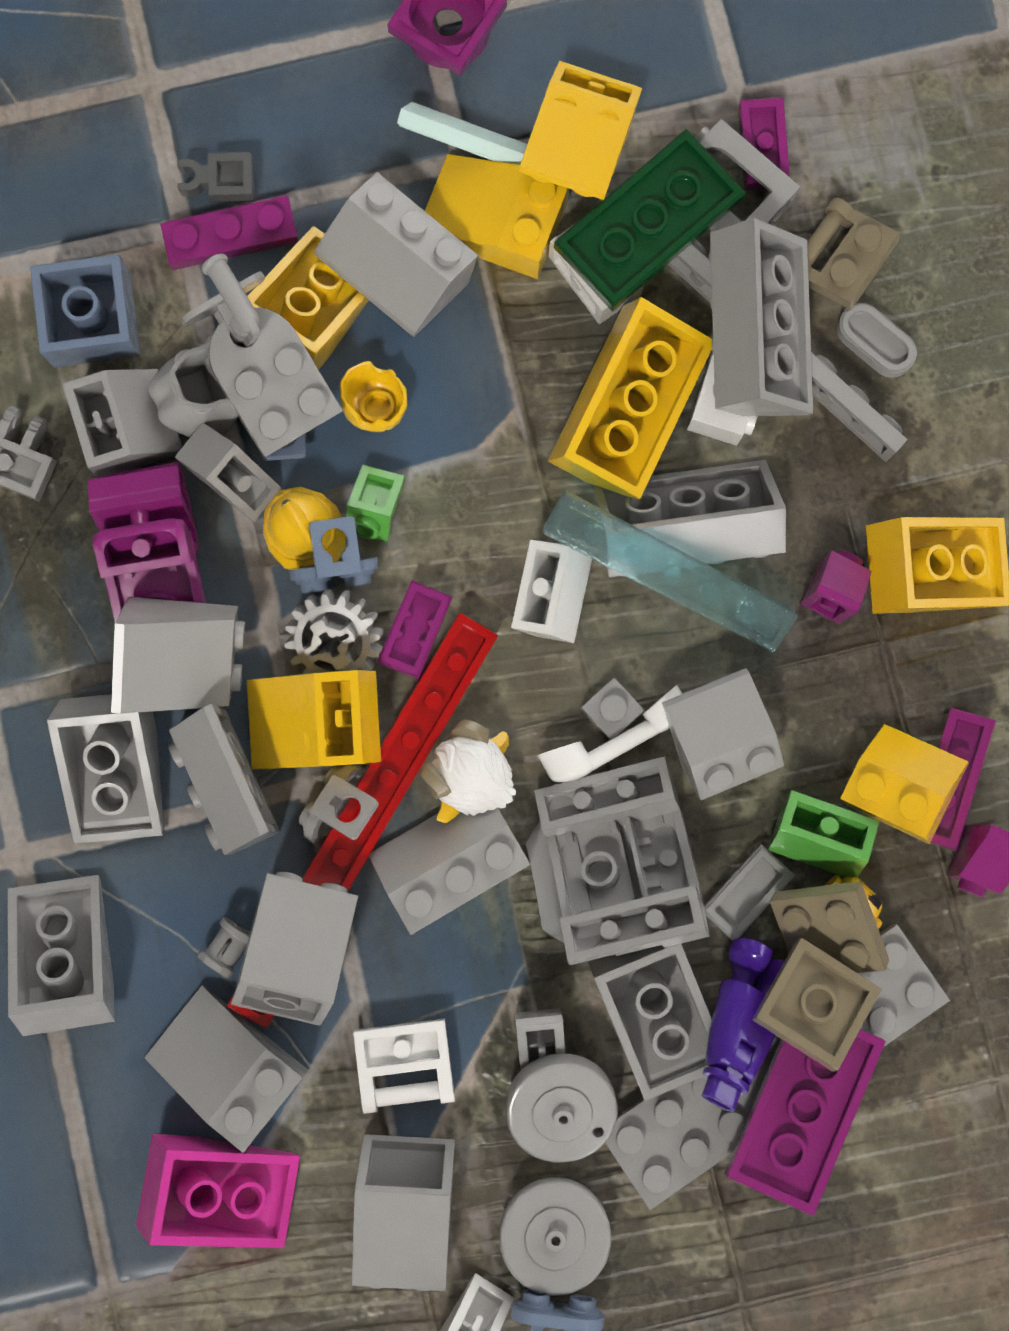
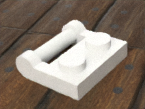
[353,1018,455,1114]

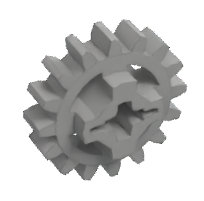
[284,589,384,674]

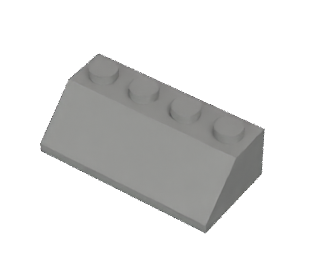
[709,218,813,416]
[593,460,786,577]

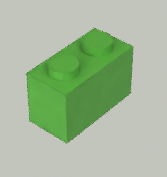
[768,790,880,878]

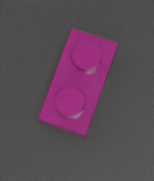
[738,98,790,190]

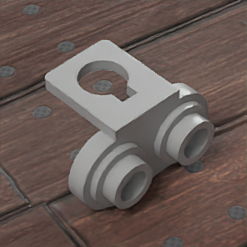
[299,764,379,845]

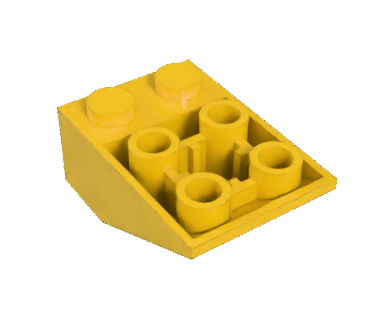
[518,61,642,200]
[247,670,381,770]

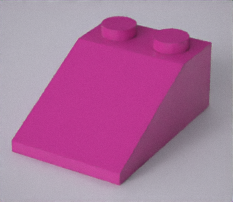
[136,1134,300,1248]

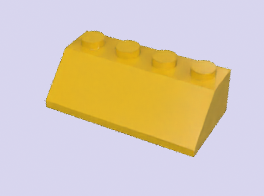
[548,297,713,500]

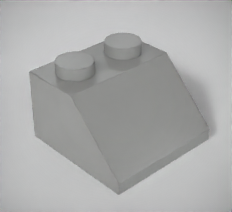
[662,668,784,800]

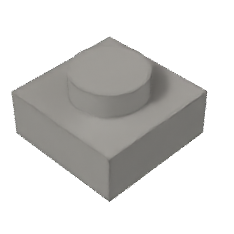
[581,678,645,740]

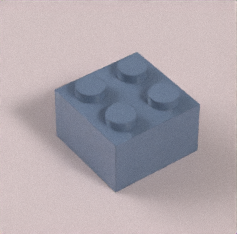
[30,254,141,368]

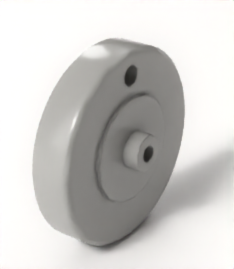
[506,1053,618,1163]
[500,1177,611,1296]

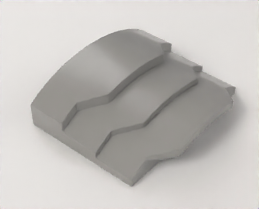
[526,756,710,965]

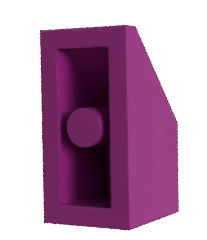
[800,550,872,624]
[946,825,1009,898]

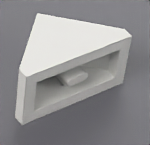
[440,1273,515,1331]

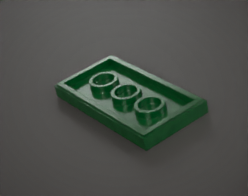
[553,129,746,312]

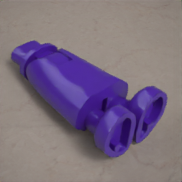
[702,938,785,1112]

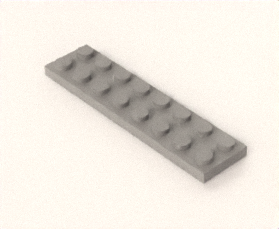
[605,923,950,1210]

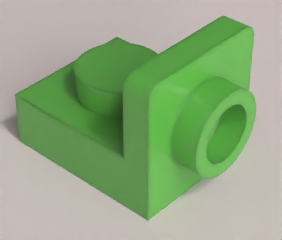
[346,465,405,542]

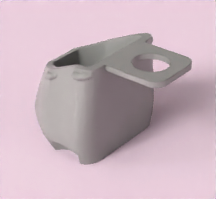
[148,334,255,437]

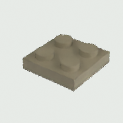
[770,881,890,973]
[752,938,882,1072]

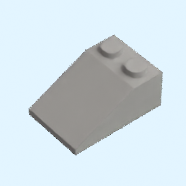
[47,694,164,844]
[8,875,115,1036]
[588,944,712,1101]
[144,985,308,1153]

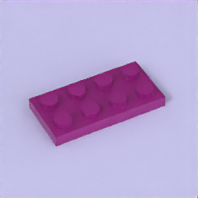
[724,1029,886,1216]

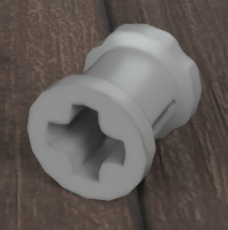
[197,917,250,978]

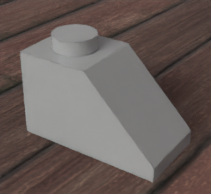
[175,423,281,522]

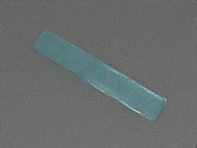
[542,490,798,652]

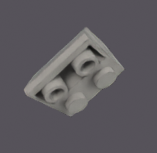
[62,369,183,476]

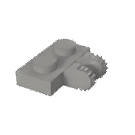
[0,406,57,502]

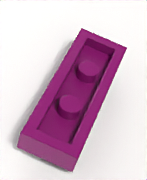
[160,195,299,270]
[912,708,996,851]

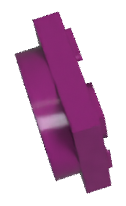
[387,0,507,76]

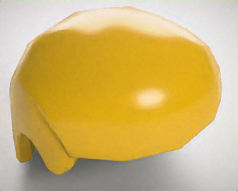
[340,361,407,433]

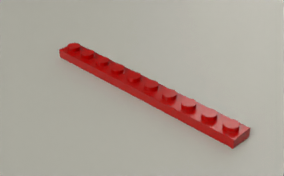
[227,613,499,1029]

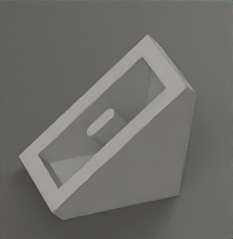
[515,1008,565,1071]

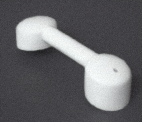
[537,685,682,782]

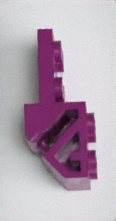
[88,462,206,622]

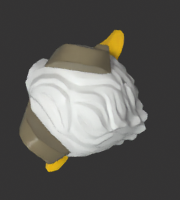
[420,719,516,823]

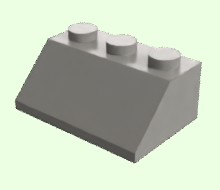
[314,172,478,337]
[168,704,280,855]
[369,808,531,935]

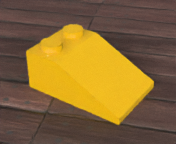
[425,154,569,280]
[247,226,369,370]
[866,517,1009,614]

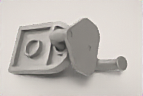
[181,254,343,458]

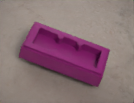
[377,580,453,680]

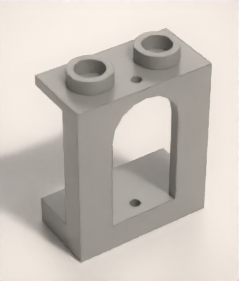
[695,119,800,231]

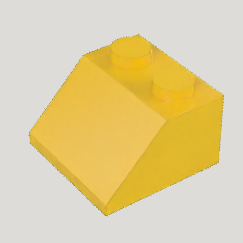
[840,724,969,844]

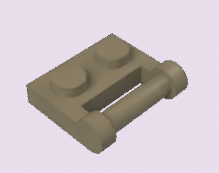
[807,198,899,310]

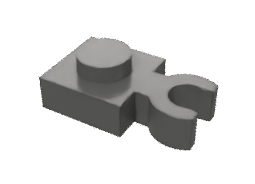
[177,152,255,202]

